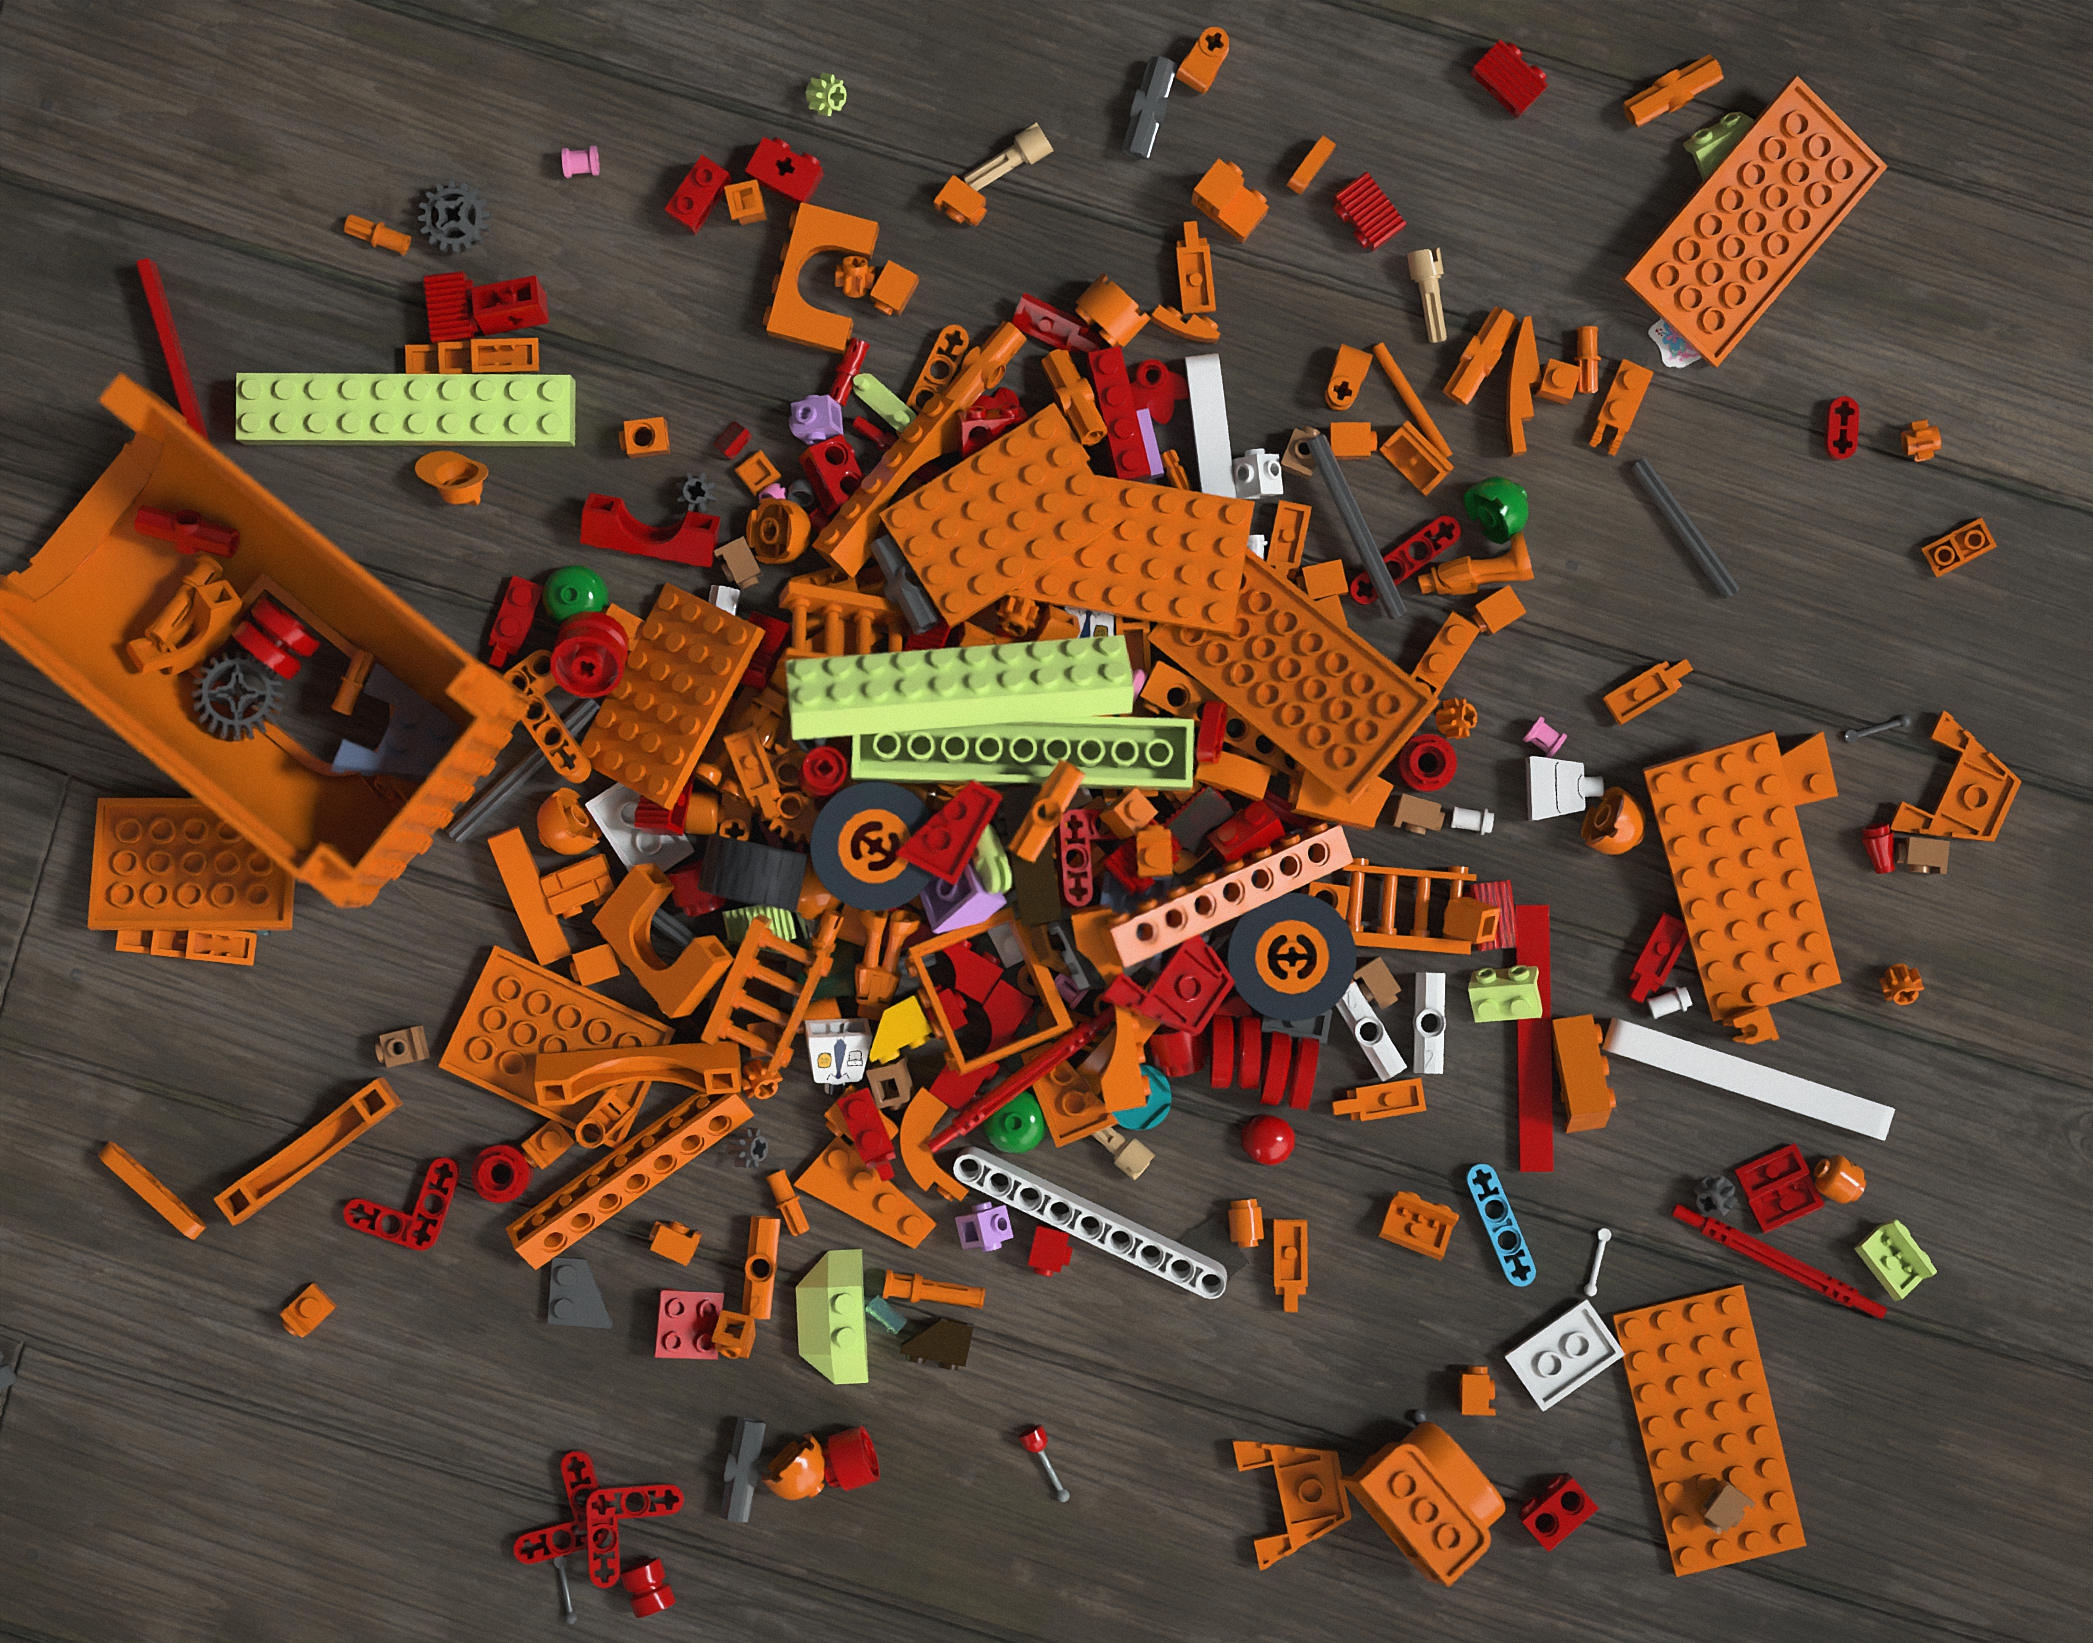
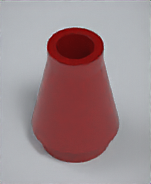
[1860,823,1895,874]

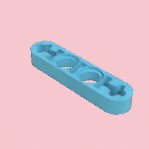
[1465,1163,1536,1287]

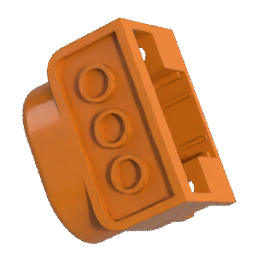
[1340,1421,1505,1587]

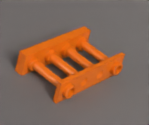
[777,581,910,669]
[1340,858,1477,954]
[700,914,834,1074]

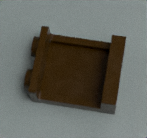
[705,939,802,1026]

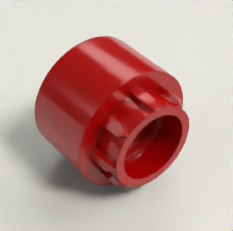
[1396,734,1457,792]
[665,858,727,917]
[1148,1024,1210,1077]
[471,1143,534,1203]
[821,1425,880,1491]

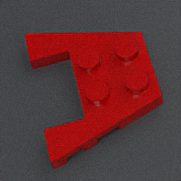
[1100,910,1235,1036]

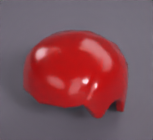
[1241,1114,1295,1165]

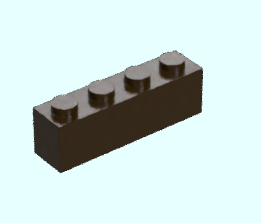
[997,785,1062,927]

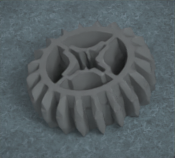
[191,650,285,742]

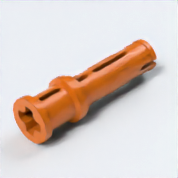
[145,554,224,646]
[883,1269,985,1309]

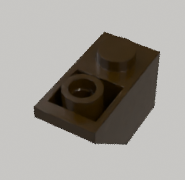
[900,1317,974,1371]

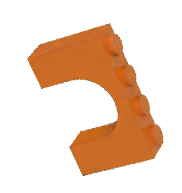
[763,202,879,355]
[1287,761,1381,831]
[592,863,735,1018]

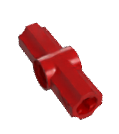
[134,504,240,559]

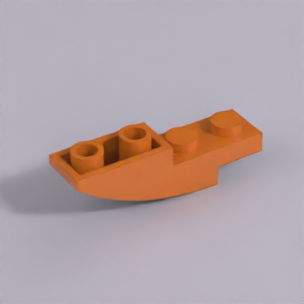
[1406,610,1481,742]

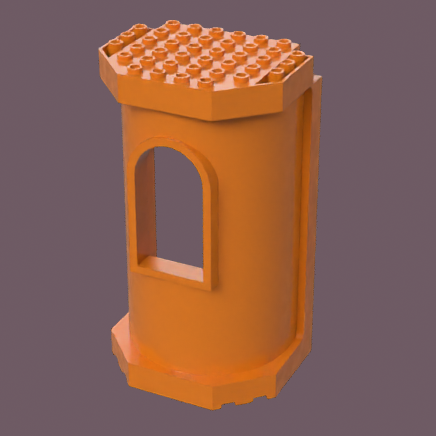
[0,373,531,908]

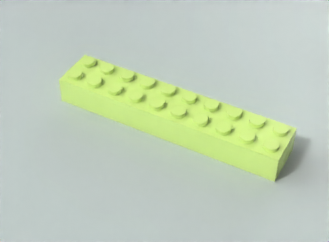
[236,373,576,447]
[786,635,1134,739]
[852,716,1194,791]

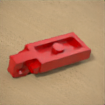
[1010,292,1104,353]
[488,575,544,669]
[1627,912,1688,1003]
[837,1087,896,1182]

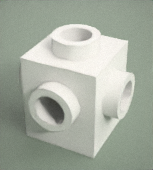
[1232,449,1283,499]

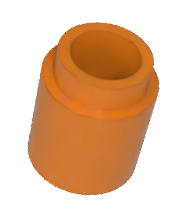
[797,996,843,1036]
[1228,1199,1264,1248]

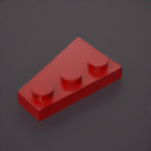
[895,779,1003,885]

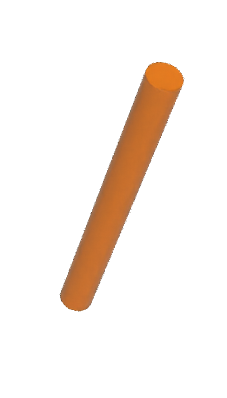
[1372,342,1453,459]

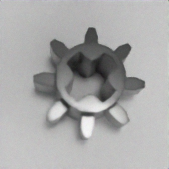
[677,472,718,513]
[727,1127,768,1168]
[1693,1174,1738,1218]

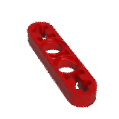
[1349,516,1461,605]

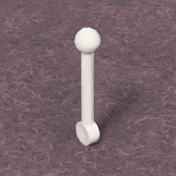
[1584,1228,1611,1296]

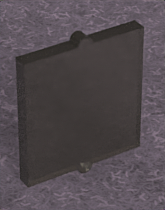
[1168,786,1236,859]
[1177,1215,1249,1286]

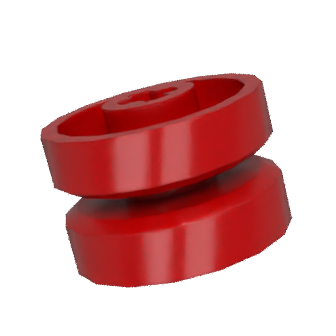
[232,597,321,680]
[550,611,629,698]
[1210,1015,1263,1089]
[1260,1031,1319,1111]

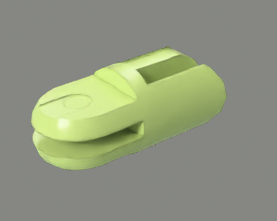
[971,823,1011,894]

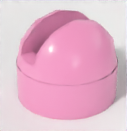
[759,483,788,500]

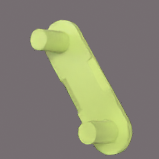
[853,373,917,433]

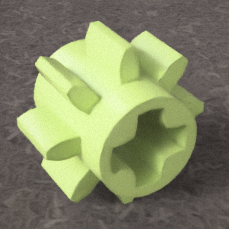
[806,73,846,116]

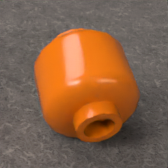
[684,791,725,835]
[1814,1155,1866,1204]

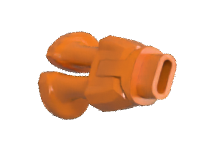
[1418,531,1534,595]
[692,687,788,804]
[855,909,921,1021]

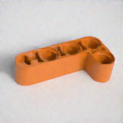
[503,650,591,783]

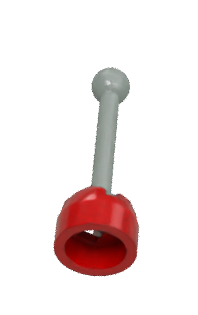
[1018,1424,1070,1502]

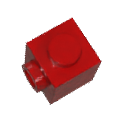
[920,985,969,1031]
[1028,1223,1073,1277]

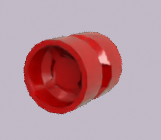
[797,746,847,799]
[619,1557,676,1618]

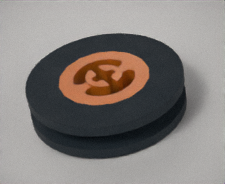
[810,782,933,911]
[1227,893,1356,1021]

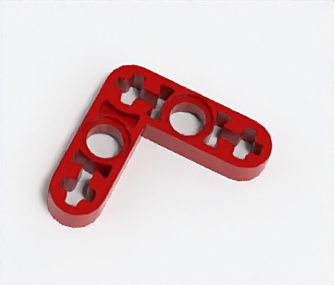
[1054,809,1132,909]
[343,1156,461,1251]
[514,1449,610,1564]
[585,1483,684,1588]

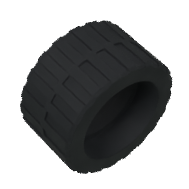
[697,834,808,911]

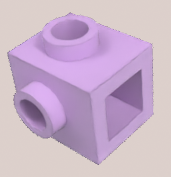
[789,395,843,446]
[955,1201,1013,1252]

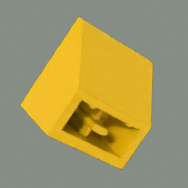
[869,994,933,1064]

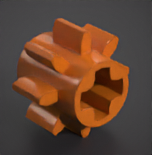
[835,256,875,297]
[1901,419,1941,462]
[997,596,1041,637]
[1435,698,1477,739]
[1879,964,1924,1005]
[741,1058,783,1100]

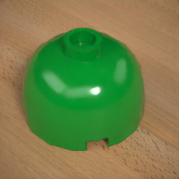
[1463,476,1529,545]
[542,565,609,627]
[983,1090,1048,1154]

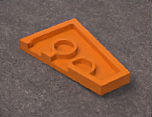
[1021,1042,1120,1148]

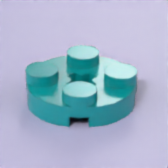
[1112,1063,1172,1130]

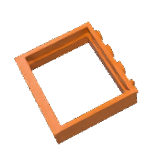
[904,906,1073,1077]

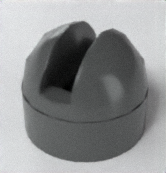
[788,478,815,508]

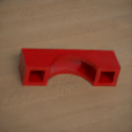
[1085,346,1151,483]
[580,492,721,568]
[881,904,1004,1005]
[928,978,1036,1113]

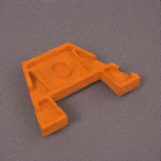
[1889,711,2022,842]
[1232,1439,1352,1570]

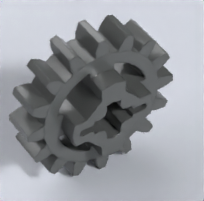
[417,180,492,255]

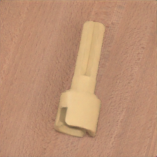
[964,122,1054,191]
[1407,248,1447,343]
[1092,1127,1156,1181]

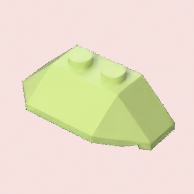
[796,1249,869,1384]

